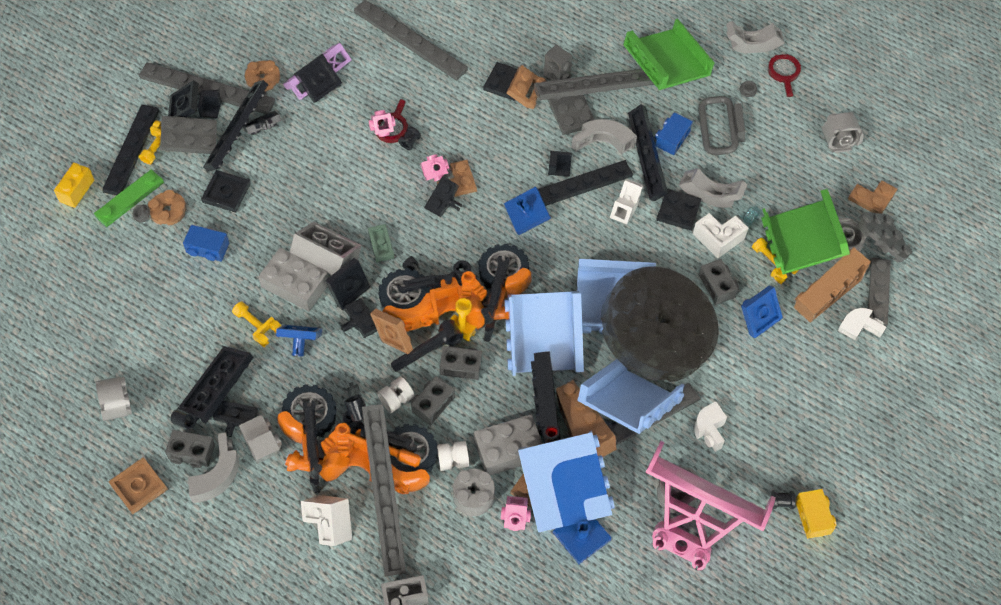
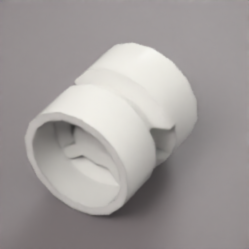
[377,376,415,413]
[437,441,469,471]

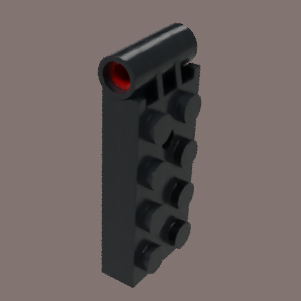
[531,351,561,444]

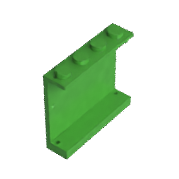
[623,18,715,90]
[761,188,850,274]

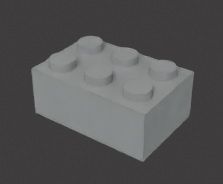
[290,222,362,276]
[258,248,329,311]
[474,414,543,475]

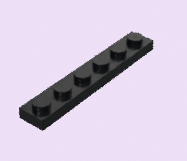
[203,80,269,171]
[102,104,159,196]
[628,104,668,201]
[538,160,633,206]

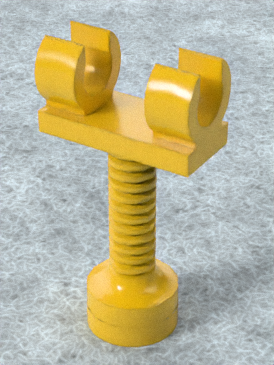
[139,120,161,165]
[752,237,799,284]
[450,298,476,342]
[232,301,282,347]

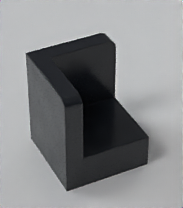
[197,90,222,119]
[548,151,572,177]

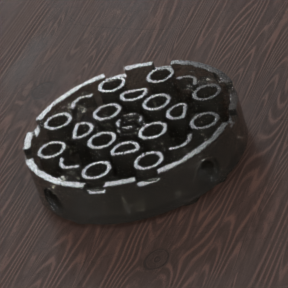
[600,267,719,382]

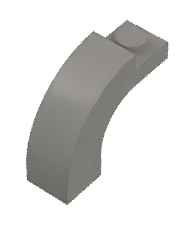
[726,21,785,54]
[571,119,637,154]
[679,168,747,208]
[188,432,239,503]

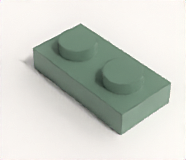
[368,224,395,263]

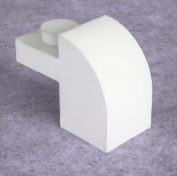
[610,179,644,224]
[838,308,886,340]
[694,402,727,452]

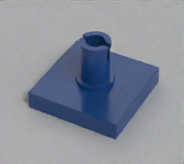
[504,186,551,235]
[741,285,783,338]
[276,324,323,356]
[553,519,612,564]

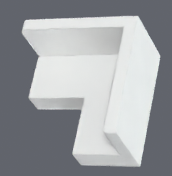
[693,213,748,258]
[301,495,352,546]

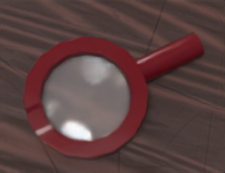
[768,54,801,97]
[376,99,408,143]

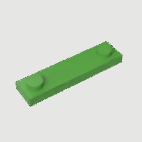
[94,169,164,227]

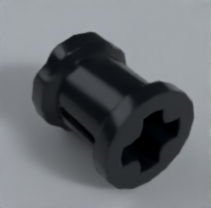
[398,127,421,150]
[771,490,795,509]

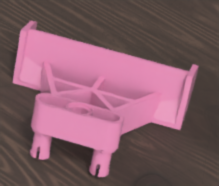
[646,441,776,570]

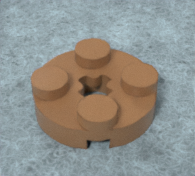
[245,60,280,91]
[148,190,186,225]

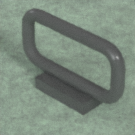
[698,96,745,155]

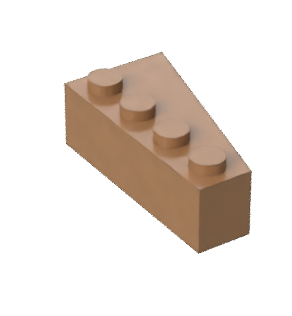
[794,247,871,323]
[556,380,616,457]

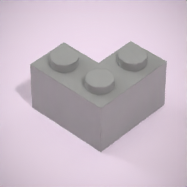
[239,415,282,464]
[381,575,428,605]

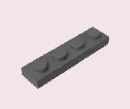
[868,257,891,327]

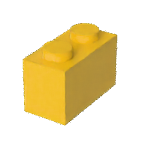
[54,162,94,208]
[795,489,836,539]

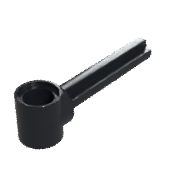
[391,319,463,372]
[344,382,366,422]

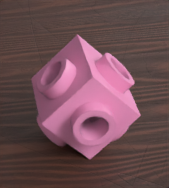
[369,110,395,137]
[420,154,449,182]
[501,496,531,531]

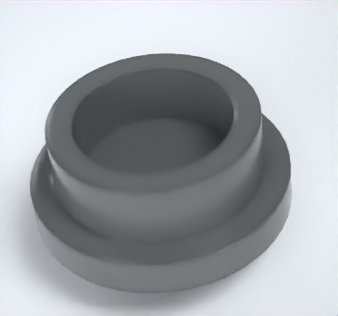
[740,81,757,97]
[132,205,150,223]

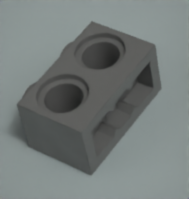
[543,45,572,81]
[698,259,739,305]
[439,346,482,380]
[411,376,455,426]
[165,430,215,468]

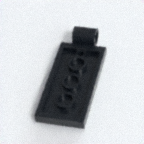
[170,346,254,429]

